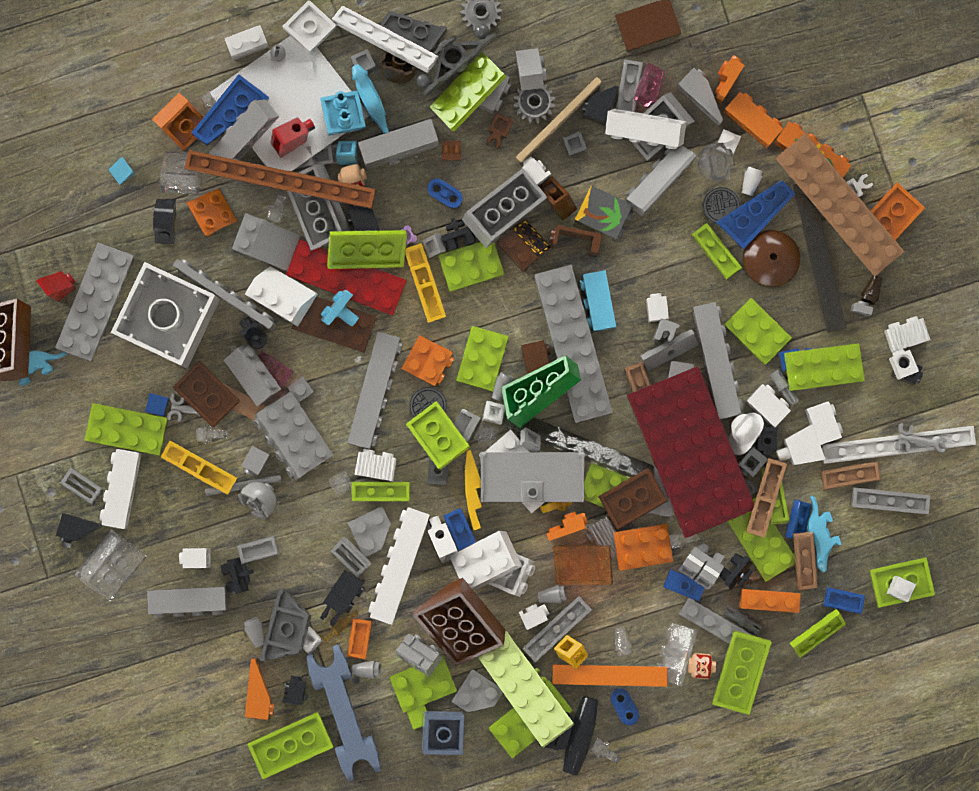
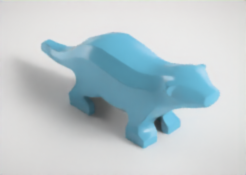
[352,64,389,134]
[19,350,67,386]
[807,495,841,572]

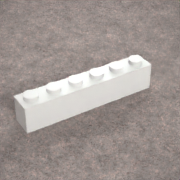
[368,507,430,625]

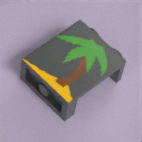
[574,185,634,241]

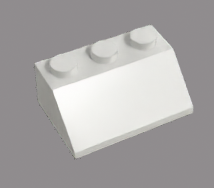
[245,266,318,327]

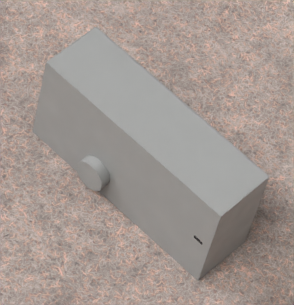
[358,119,439,170]
[462,168,547,248]

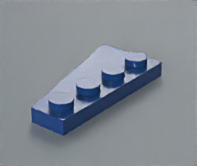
[191,74,269,146]
[716,180,795,249]

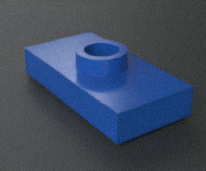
[663,569,704,601]
[823,587,865,614]

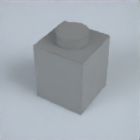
[242,446,271,477]

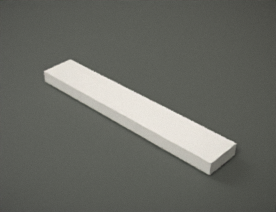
[332,6,438,73]

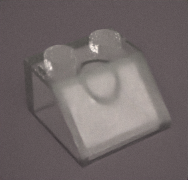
[160,151,202,195]

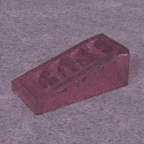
[634,63,664,107]
[258,351,294,388]

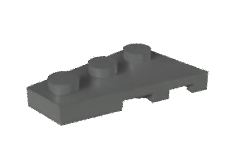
[379,11,447,52]

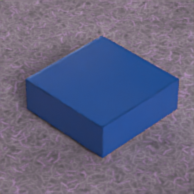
[145,393,169,417]

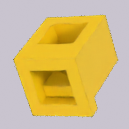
[554,635,589,669]

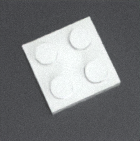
[283,0,337,54]

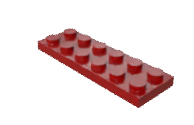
[286,240,407,316]

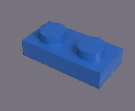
[785,499,812,539]
[443,508,476,551]

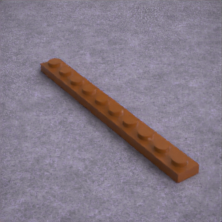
[184,150,376,209]

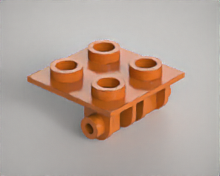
[187,188,237,237]

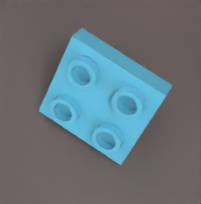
[320,91,366,136]
[320,290,359,326]

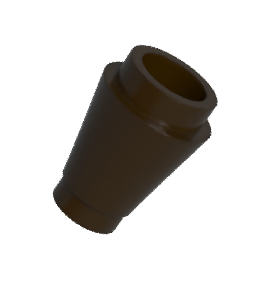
[860,275,883,305]

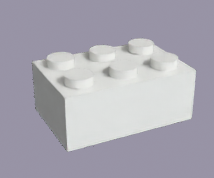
[449,531,522,591]

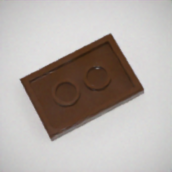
[615,0,681,52]
[172,360,240,428]
[598,468,668,530]

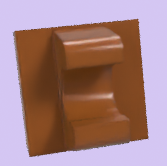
[442,141,461,161]

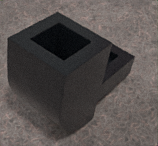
[153,199,177,244]

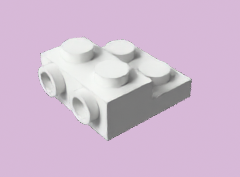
[489,554,535,597]

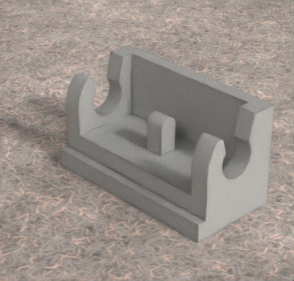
[652,318,680,343]
[454,409,481,443]

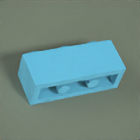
[579,270,616,332]

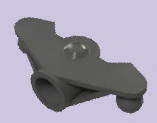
[416,24,497,96]

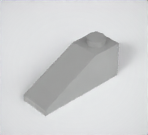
[677,68,723,126]

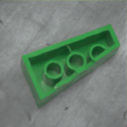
[501,355,581,428]

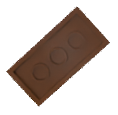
[291,297,376,353]

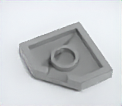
[348,506,391,557]
[451,669,503,712]

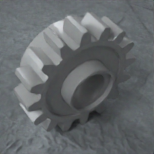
[460,0,502,33]
[514,84,555,124]

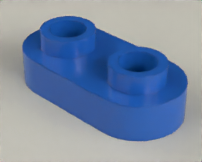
[427,179,463,209]
[610,688,639,725]

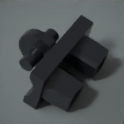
[441,218,476,252]
[239,316,268,349]
[719,553,753,590]
[220,557,254,594]

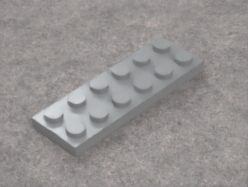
[55,243,134,362]
[173,259,277,332]

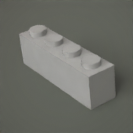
[209,100,279,161]
[147,587,228,618]

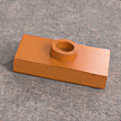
[347,618,372,660]

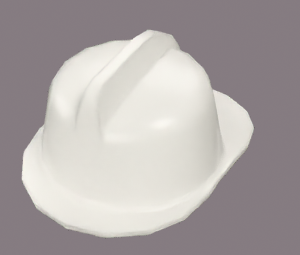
[729,413,764,455]

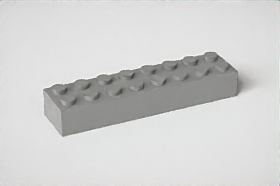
[534,265,613,424]

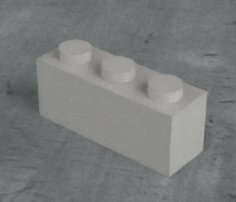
[224,343,281,406]

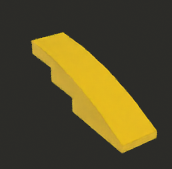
[405,243,446,323]
[161,441,237,495]
[465,450,482,530]

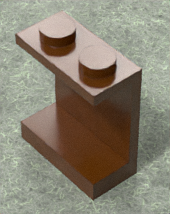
[549,225,602,257]

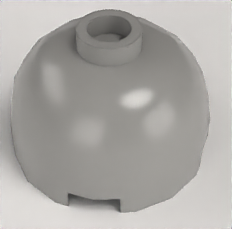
[238,482,277,519]

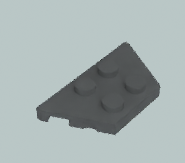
[260,588,312,661]

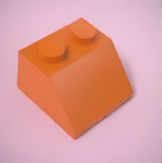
[152,93,204,151]

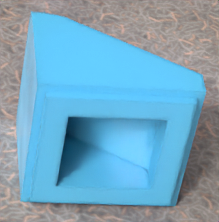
[336,141,357,165]
[108,157,135,185]

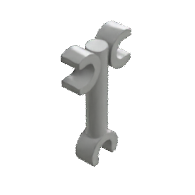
[167,393,199,422]
[894,423,947,453]

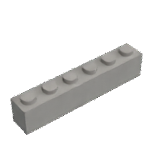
[692,302,743,420]
[347,332,403,450]

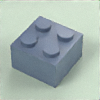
[422,711,464,755]

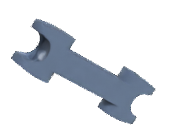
[306,644,381,782]

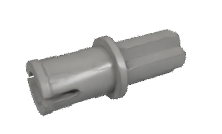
[769,369,799,406]

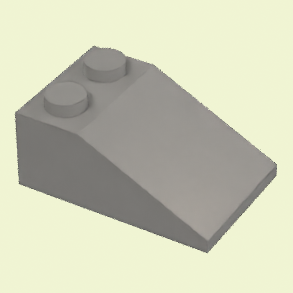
[632,92,695,161]
[232,213,301,271]

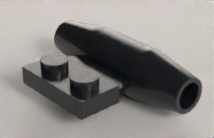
[539,696,598,776]

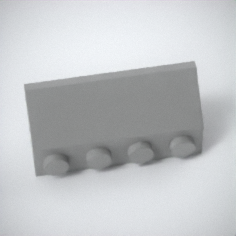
[626,145,697,217]
[287,164,351,250]

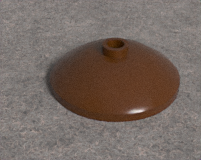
[743,230,800,287]

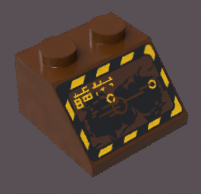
[497,219,551,273]

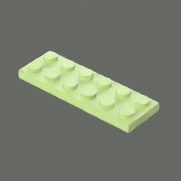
[478,631,575,748]

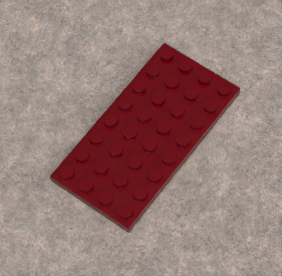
[626,366,754,538]

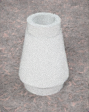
[742,167,763,196]

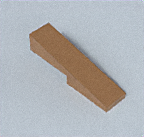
[746,458,787,538]

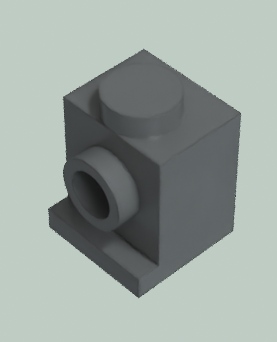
[738,447,768,478]
[427,460,448,485]

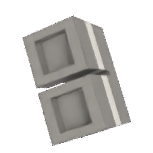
[678,542,725,590]

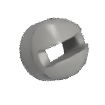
[270,45,286,61]

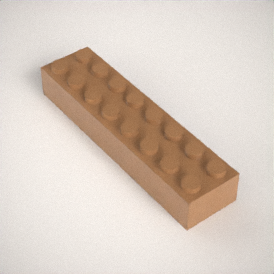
[775,133,904,277]

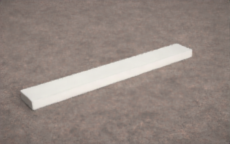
[821,426,976,464]

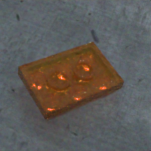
[553,545,613,585]

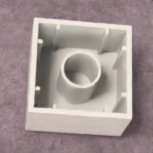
[111,262,220,369]

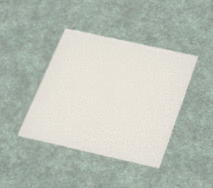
[210,36,370,171]

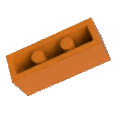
[724,92,784,149]
[739,589,801,613]

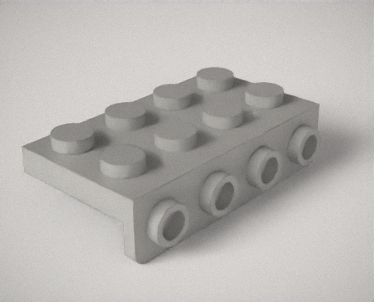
[253,392,333,480]

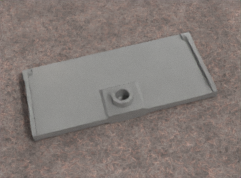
[479,452,585,502]

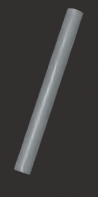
[205,474,282,496]

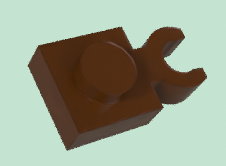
[486,113,514,149]

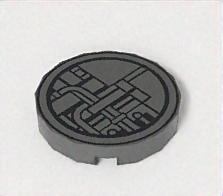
[702,187,740,225]
[409,387,447,418]

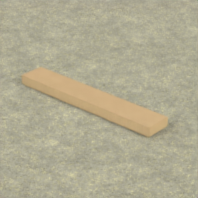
[516,77,601,165]

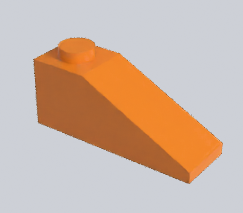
[245,658,275,720]

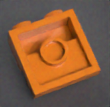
[714,56,745,104]
[401,335,454,387]
[546,512,588,541]

